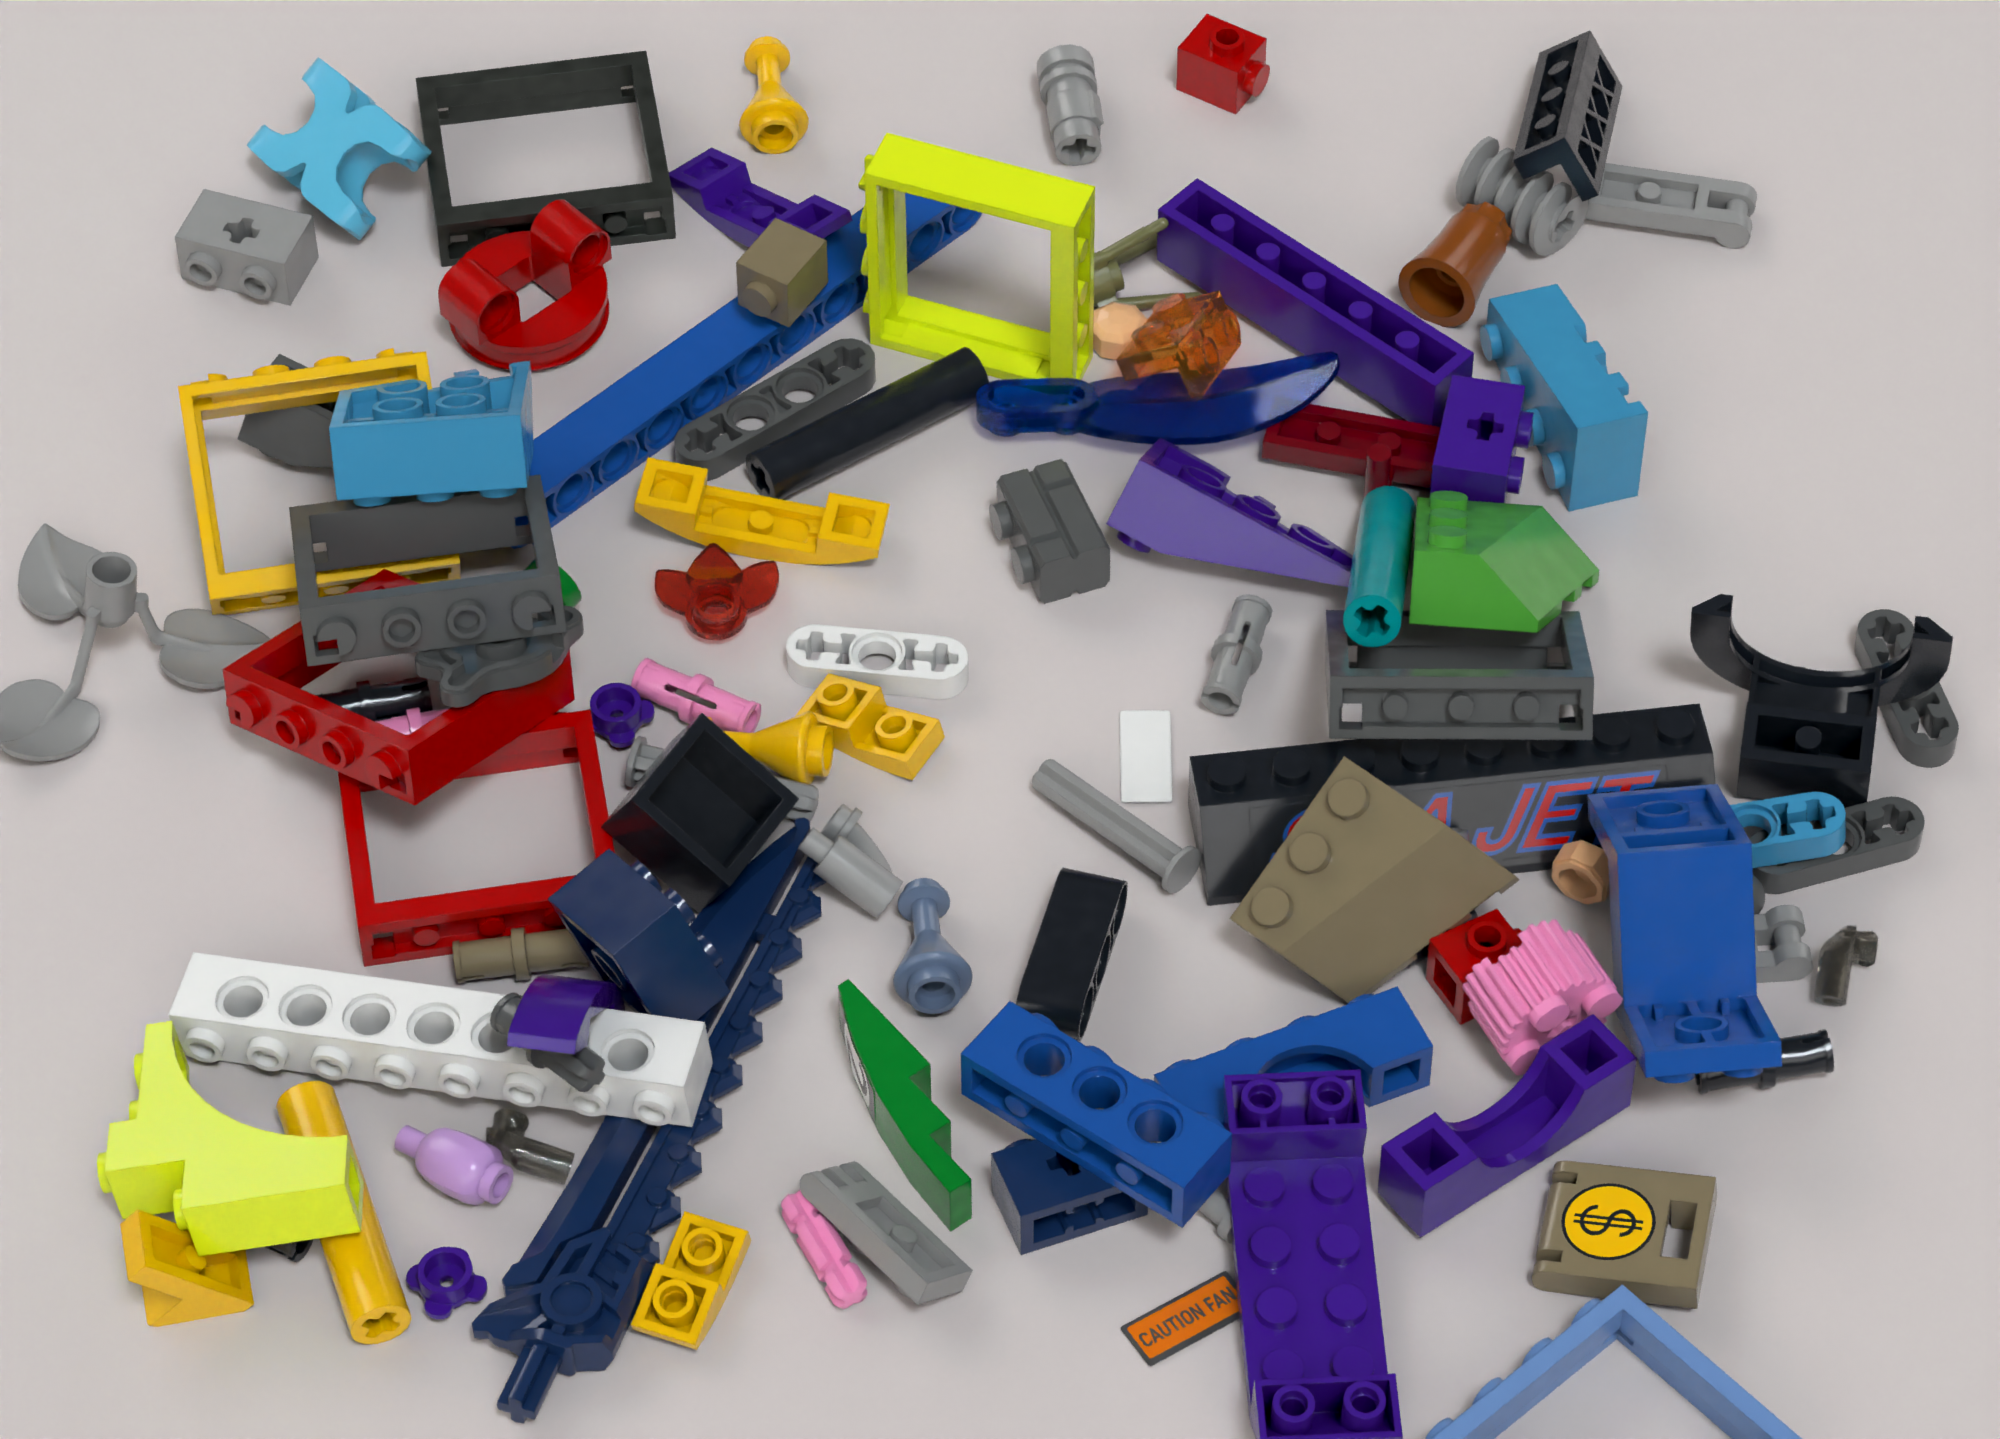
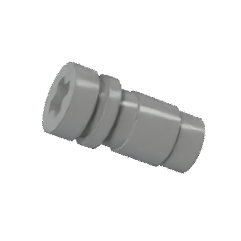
[1037,44,1104,166]

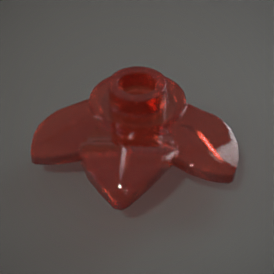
[655,543,779,640]

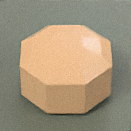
[1093,302,1148,361]
[1551,840,1610,905]

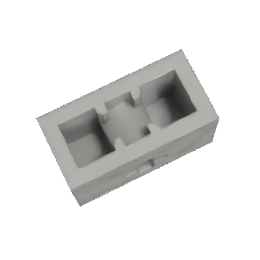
[175,189,319,306]

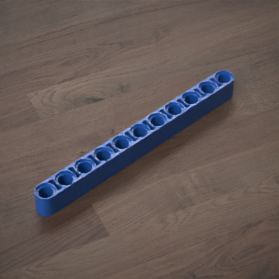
[510,193,982,549]

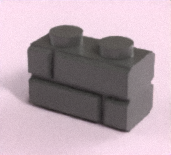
[989,459,1110,604]

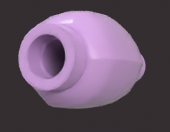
[395,1125,513,1205]

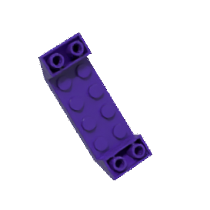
[1223,1069,1403,1439]

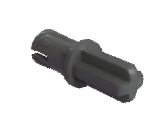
[490,993,605,1092]

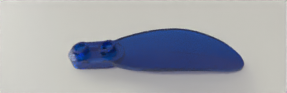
[976,351,1341,445]

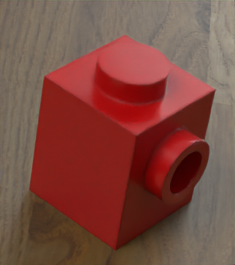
[1176,14,1270,115]
[1426,909,1522,1025]

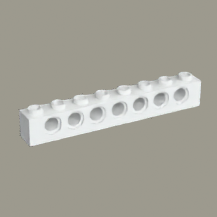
[168,952,713,1127]

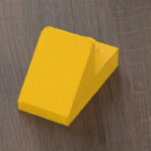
[120,1209,254,1327]

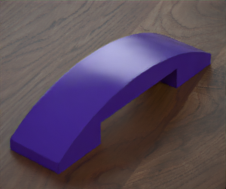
[669,147,853,247]
[507,974,625,1054]

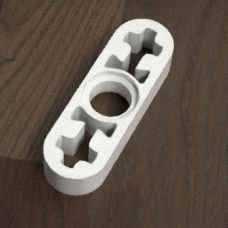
[786,624,968,700]

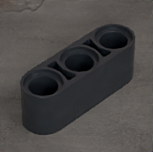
[1016,867,1128,1041]

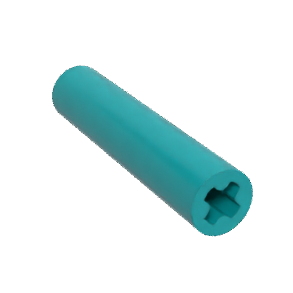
[1343,486,1416,647]

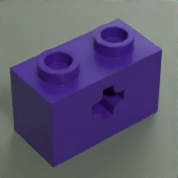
[1430,375,1534,503]

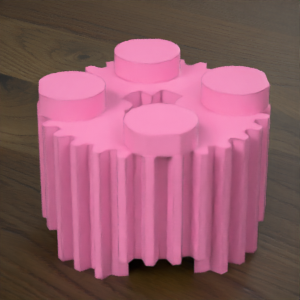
[1462,919,1623,1075]

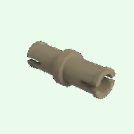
[452,927,590,984]

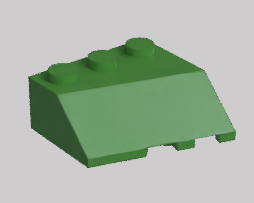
[1409,491,1599,633]

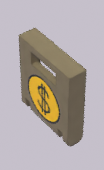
[1532,1161,1717,1309]

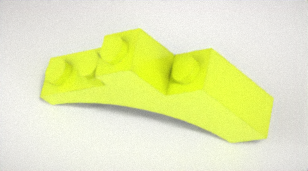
[97,1021,364,1257]

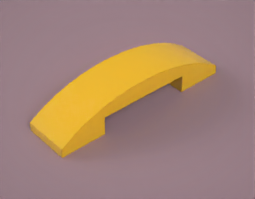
[634,457,890,565]

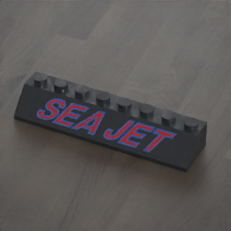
[1188,703,1716,906]

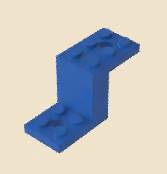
[1587,784,1782,1083]

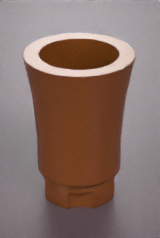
[1398,202,1513,327]

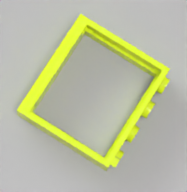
[858,133,1095,398]

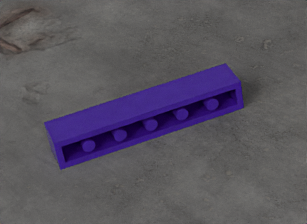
[1157,178,1474,427]

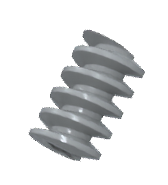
[1456,136,1588,256]

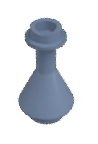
[893,878,973,1014]

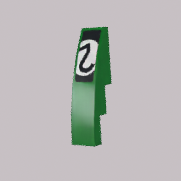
[838,979,972,1232]

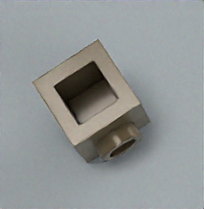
[736,218,828,327]

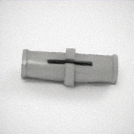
[1201,594,1273,715]

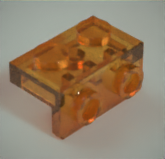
[1116,290,1241,398]

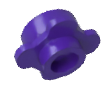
[589,683,655,748]
[406,1247,488,1319]

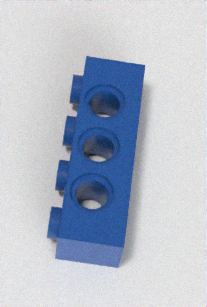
[961,1001,1232,1228]

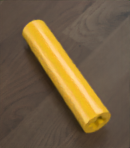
[276,1081,411,1344]

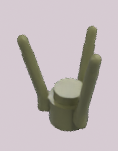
[1094,217,1203,309]

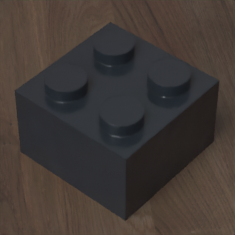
[601,713,799,913]

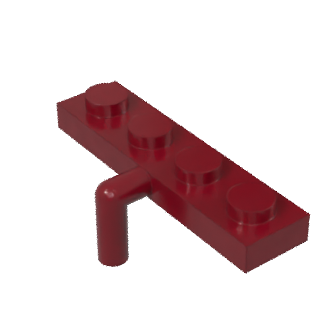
[1262,398,1441,497]

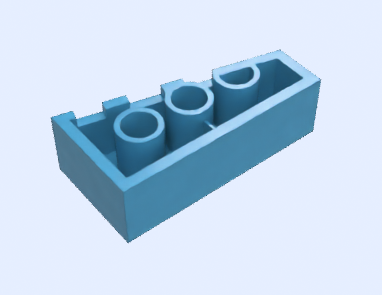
[1480,284,1648,512]

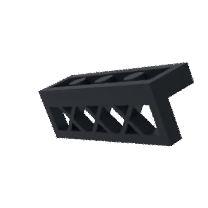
[1512,30,1622,202]

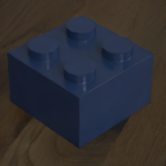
[548,849,731,1021]

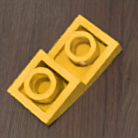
[795,673,945,780]
[631,1211,752,1350]

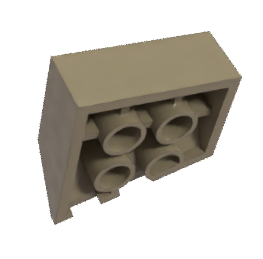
[1229,756,1520,1003]

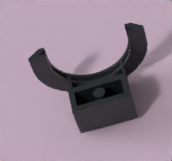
[1690,594,1953,808]

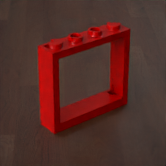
[222,569,575,806]
[338,710,615,967]

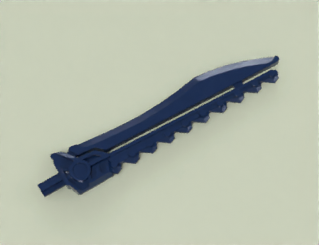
[472,817,827,1424]

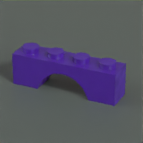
[1378,1014,1637,1238]

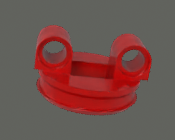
[438,199,612,371]

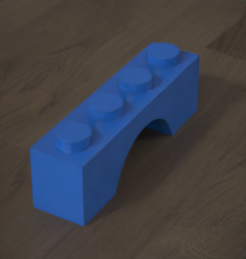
[1154,986,1433,1126]

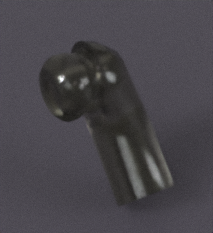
[1813,925,1879,1007]
[486,1108,575,1185]

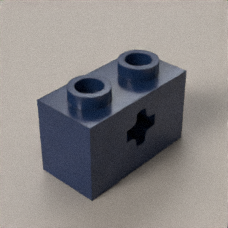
[991,1139,1148,1255]

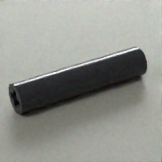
[746,347,990,499]

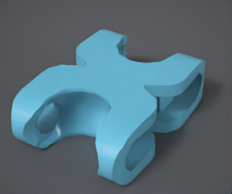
[247,57,432,240]

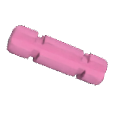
[781,1190,867,1309]

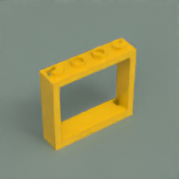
[178,348,461,615]

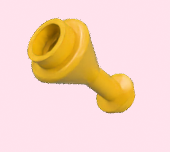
[739,36,809,154]
[708,711,834,785]

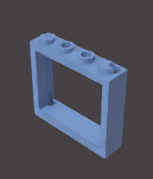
[1425,1284,1802,1439]

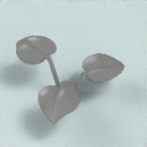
[0,523,270,761]

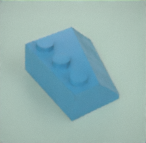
[329,360,534,507]

